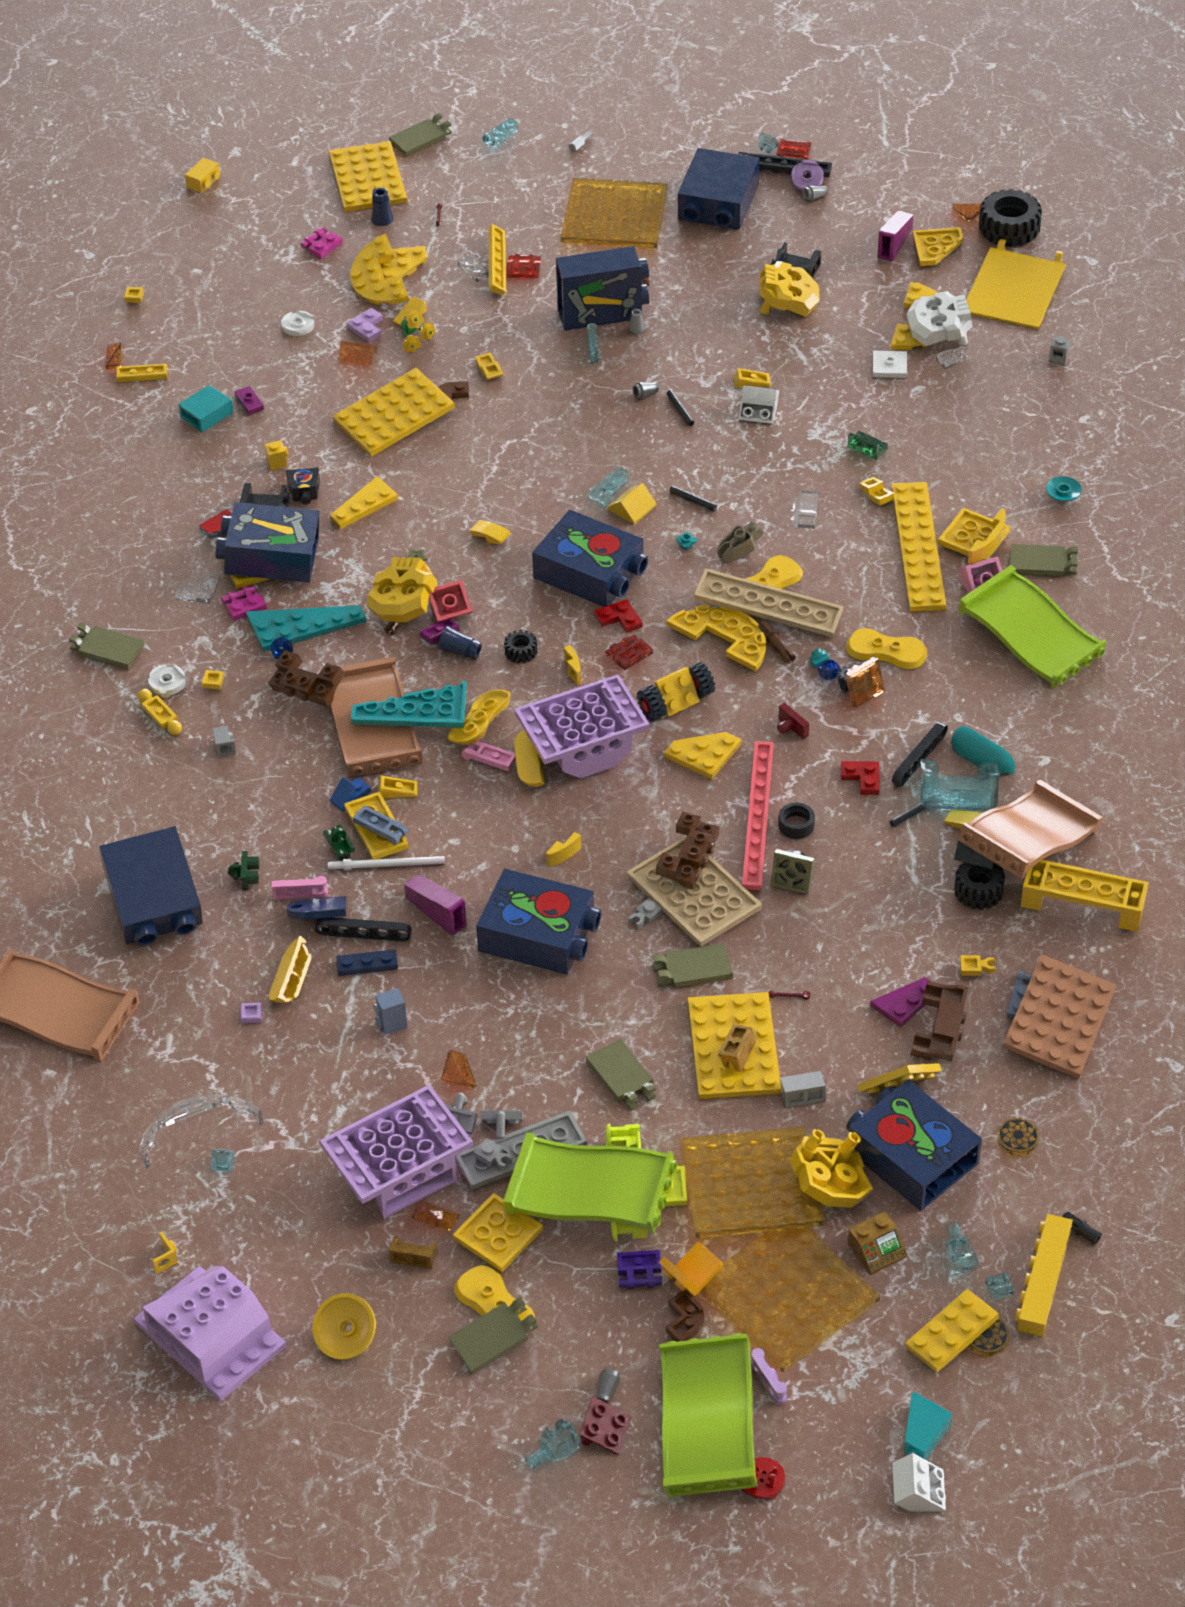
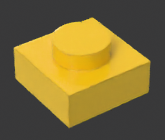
[124,287,144,303]
[202,670,225,690]

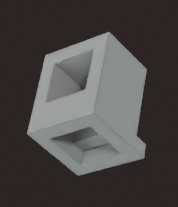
[1049,336,1070,365]
[213,726,236,757]

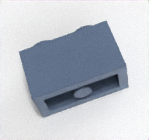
[373,988,408,1035]

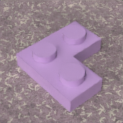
[347,308,383,343]

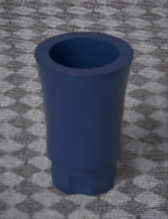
[371,188,394,226]
[439,626,482,659]

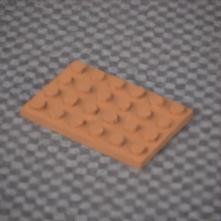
[1002,954,1117,1079]

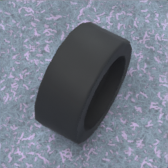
[778,802,815,839]

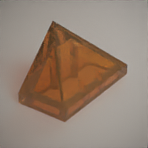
[952,203,981,223]
[105,342,124,369]
[441,1050,477,1088]
[412,1200,459,1232]

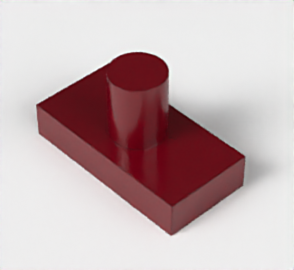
[777,702,809,739]

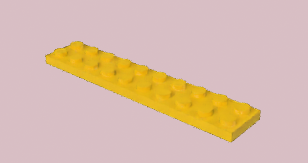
[891,482,946,612]

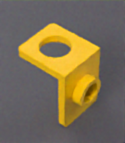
[152,1232,178,1274]

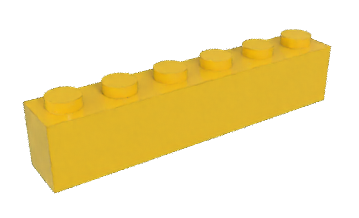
[1015,1214,1073,1337]

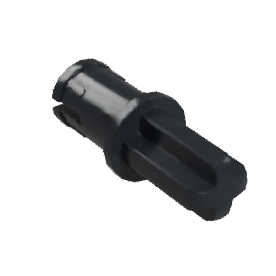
[1062,1212,1102,1245]

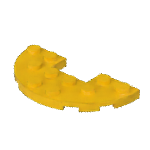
[350,233,410,305]
[891,282,938,350]
[666,605,766,672]

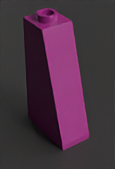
[877,211,913,262]
[404,875,467,936]

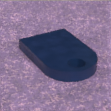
[287,896,347,919]

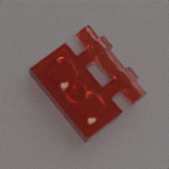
[506,253,541,278]
[605,634,653,670]

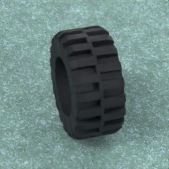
[979,189,1042,247]

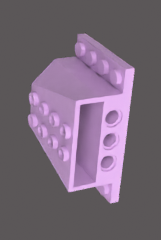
[514,674,650,778]
[320,1084,473,1219]
[134,1266,287,1401]

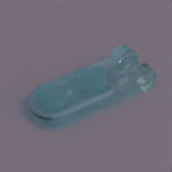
[482,118,518,147]
[587,323,601,363]
[589,468,629,505]

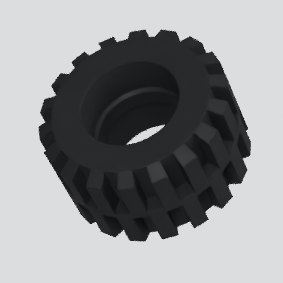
[954,862,1005,910]

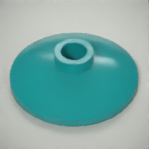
[1046,476,1082,501]

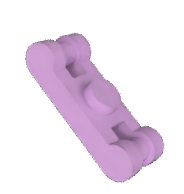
[751,1348,787,1405]

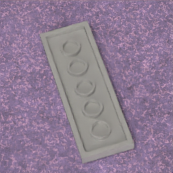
[455,1111,587,1190]

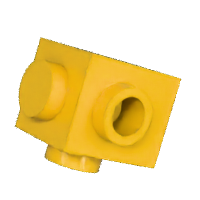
[264,440,289,470]

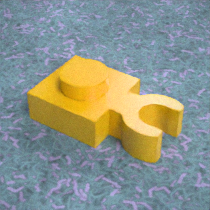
[960,955,996,976]

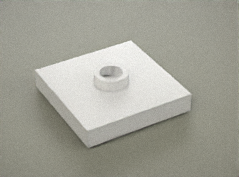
[873,351,907,378]

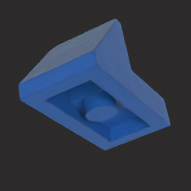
[330,777,371,812]

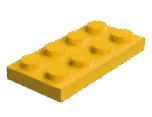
[344,791,409,860]
[905,1289,999,1373]

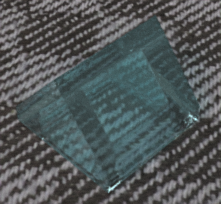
[211,1149,235,1172]

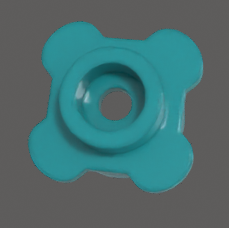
[676,532,697,549]

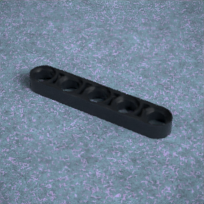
[892,722,948,787]
[315,917,412,941]

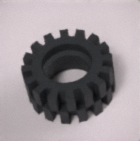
[504,630,537,663]

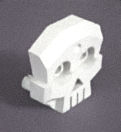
[907,291,972,346]

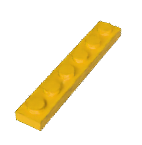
[488,224,506,296]

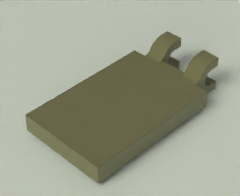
[389,113,452,157]
[1010,544,1078,576]
[69,622,145,670]
[653,943,733,988]
[586,1039,656,1110]
[449,1297,538,1374]

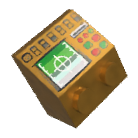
[848,1211,908,1275]

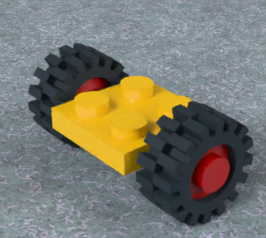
[636,662,716,721]

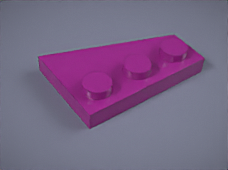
[870,977,932,1027]

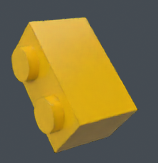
[185,158,220,193]

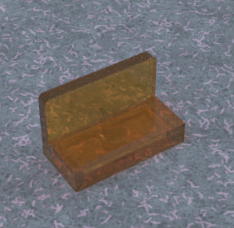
[338,341,377,365]

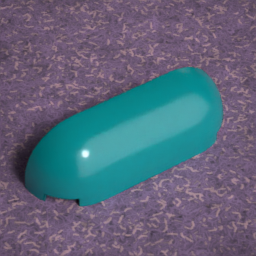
[951,726,1016,776]

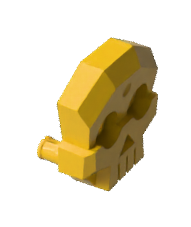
[759,261,820,317]
[366,557,438,622]
[790,1129,873,1208]

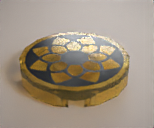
[997,1118,1039,1156]
[969,1319,1010,1357]

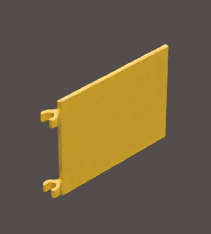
[966,239,1066,329]

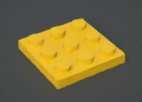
[938,508,1011,561]
[453,1193,543,1272]

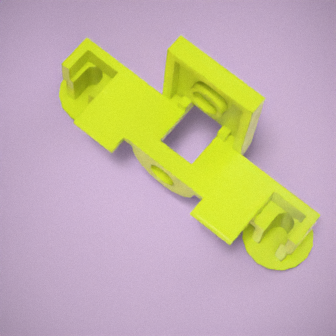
[605,1124,687,1242]

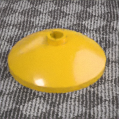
[312,1293,376,1360]

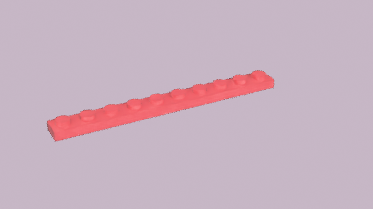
[742,741,774,891]

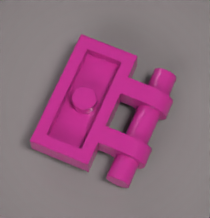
[300,227,343,259]
[221,585,267,621]

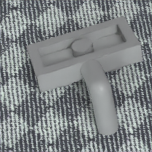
[446,1092,478,1134]
[481,1110,524,1137]

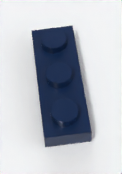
[336,949,398,976]

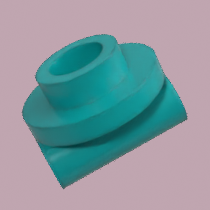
[809,648,830,668]

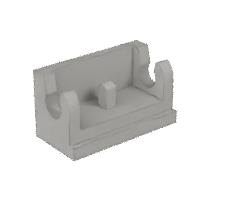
[780,1071,826,1108]

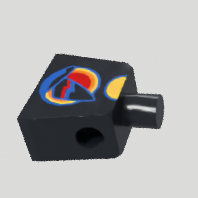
[286,467,320,505]

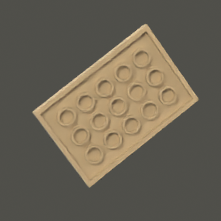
[627,836,762,947]

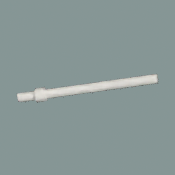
[328,856,445,871]

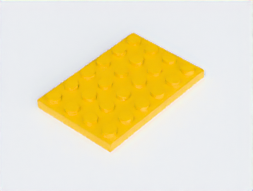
[329,141,407,212]
[333,368,455,457]
[688,992,781,1099]

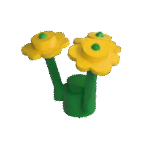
[401,310,436,353]

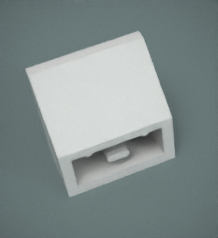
[739,385,779,424]
[892,1453,946,1512]

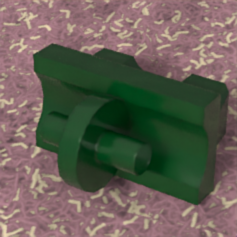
[323,825,355,861]
[228,851,260,890]

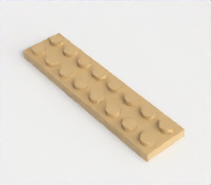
[694,568,844,638]

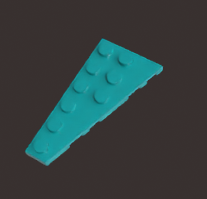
[246,605,367,652]
[351,681,467,728]

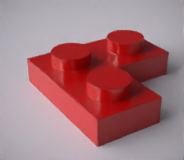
[594,599,643,633]
[841,761,880,795]

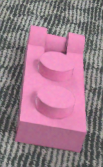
[461,741,516,772]
[272,876,328,900]

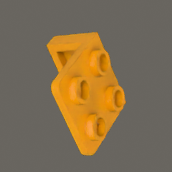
[658,1242,723,1296]

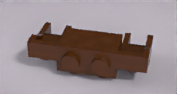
[268,650,345,707]
[656,811,719,889]
[910,981,968,1062]

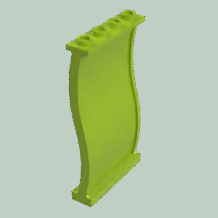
[958,565,1107,689]
[503,1132,677,1234]
[659,1333,757,1497]

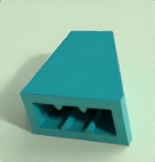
[904,1392,953,1460]

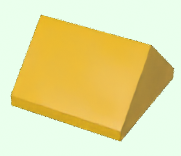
[607,483,657,524]

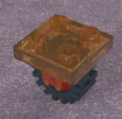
[837,657,885,707]

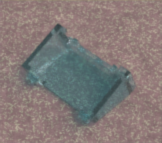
[920,759,1000,812]

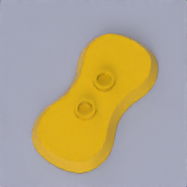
[746,555,803,589]
[846,628,927,669]
[448,690,511,745]
[454,1265,535,1334]

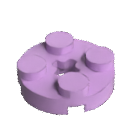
[791,160,824,191]

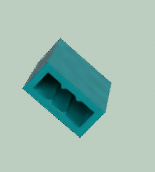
[178,385,233,433]

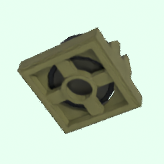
[770,849,815,895]

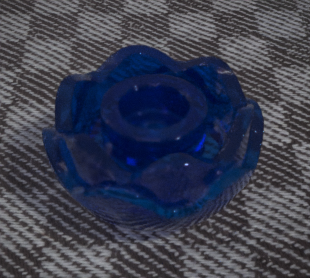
[270,637,293,659]
[817,659,840,680]

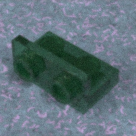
[847,431,888,460]

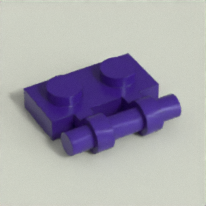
[617,1250,662,1289]

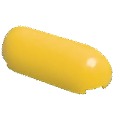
[514,730,545,788]
[269,936,311,1003]

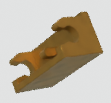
[718,1024,756,1072]
[389,1235,438,1269]

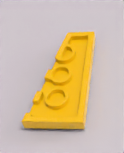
[330,476,398,529]

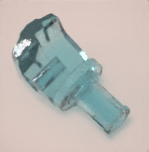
[945,1221,978,1273]
[525,1419,580,1470]

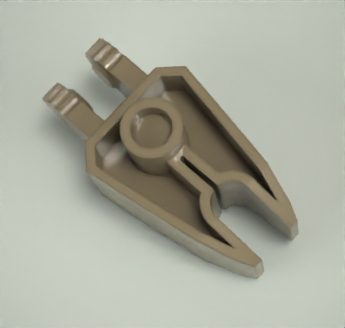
[717,521,764,563]

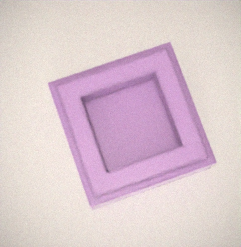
[240,1003,262,1024]

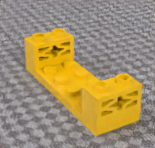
[1021,860,1149,932]

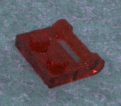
[776,138,812,160]

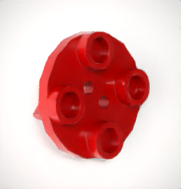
[742,1457,786,1500]

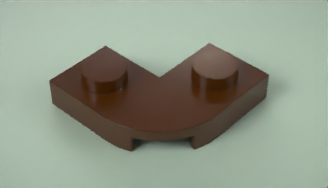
[438,381,469,400]
[666,1289,704,1342]

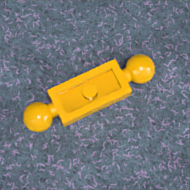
[137,689,182,735]

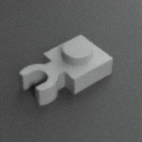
[629,898,663,930]
[474,1138,513,1171]

